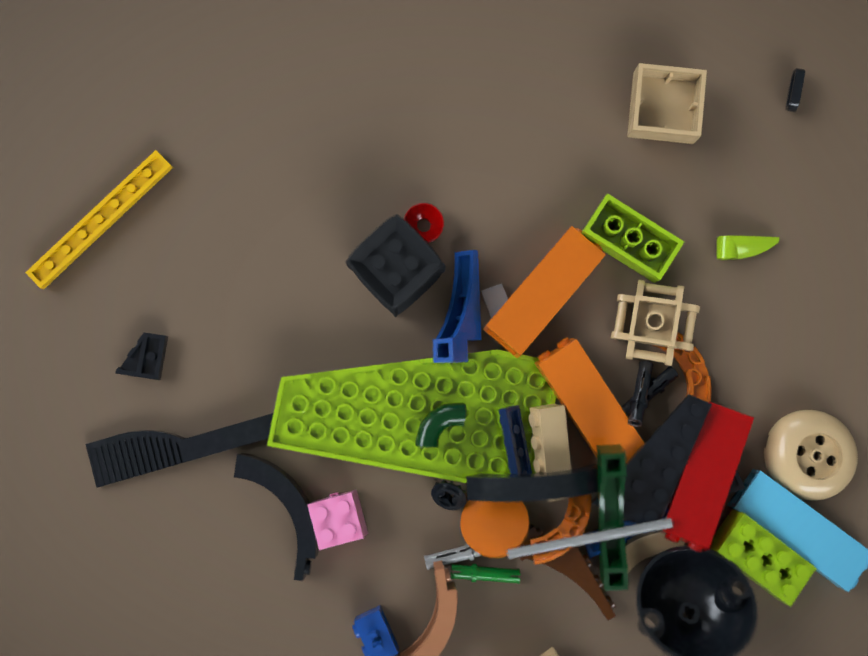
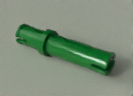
[450,564,520,584]

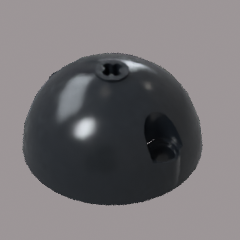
[636,546,757,656]

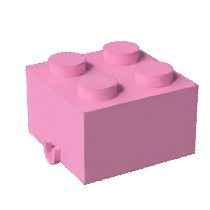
[308,489,368,550]

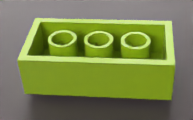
[581,193,684,283]
[709,509,817,607]

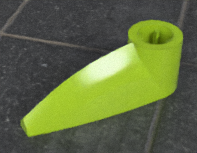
[716,236,780,260]

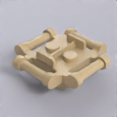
[611,280,700,366]

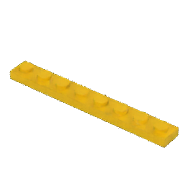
[25,150,173,289]

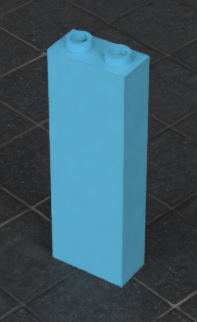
[727,469,868,592]

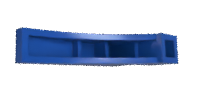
[433,250,482,363]

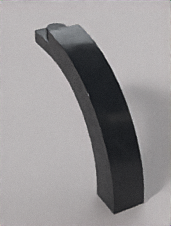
[234,453,319,581]
[466,464,598,502]

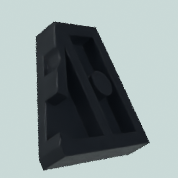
[115,332,168,380]

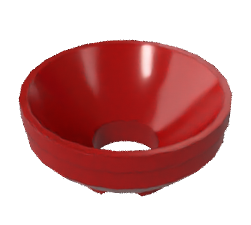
[404,203,444,243]

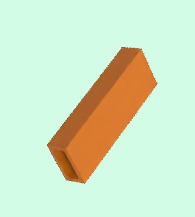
[483,226,606,359]
[534,337,644,462]

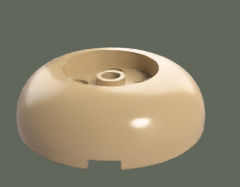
[764,410,858,501]

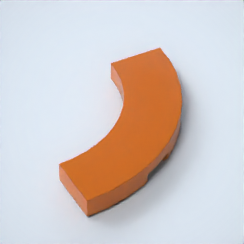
[652,332,712,402]
[530,494,592,565]

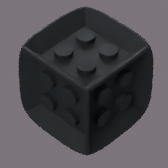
[346,214,446,317]

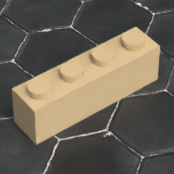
[529,404,571,502]

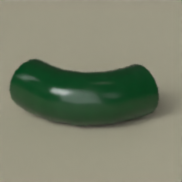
[415,403,466,448]

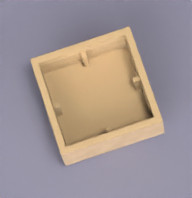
[627,63,707,144]

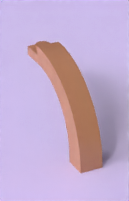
[394,561,457,656]

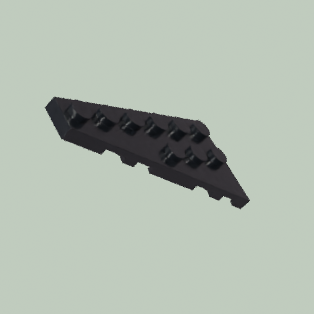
[591,395,712,532]

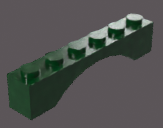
[597,444,628,591]

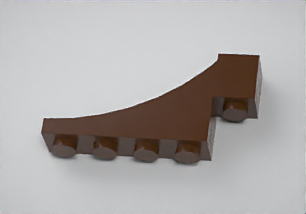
[520,524,616,621]

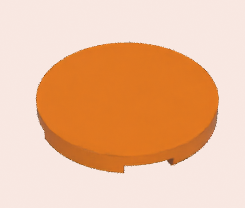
[460,500,530,558]

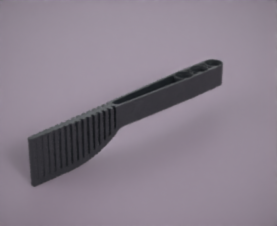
[85,413,274,488]

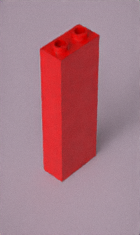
[661,401,754,553]

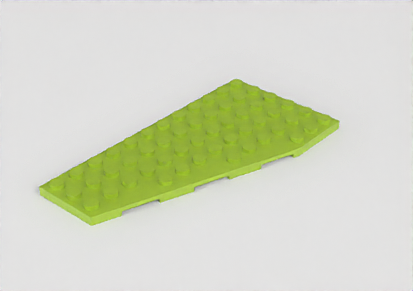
[267,349,556,483]

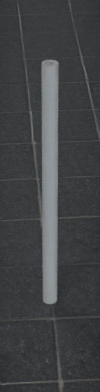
[507,518,673,559]

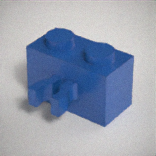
[352,605,399,656]

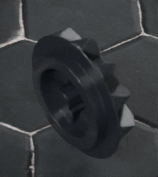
[431,479,467,510]

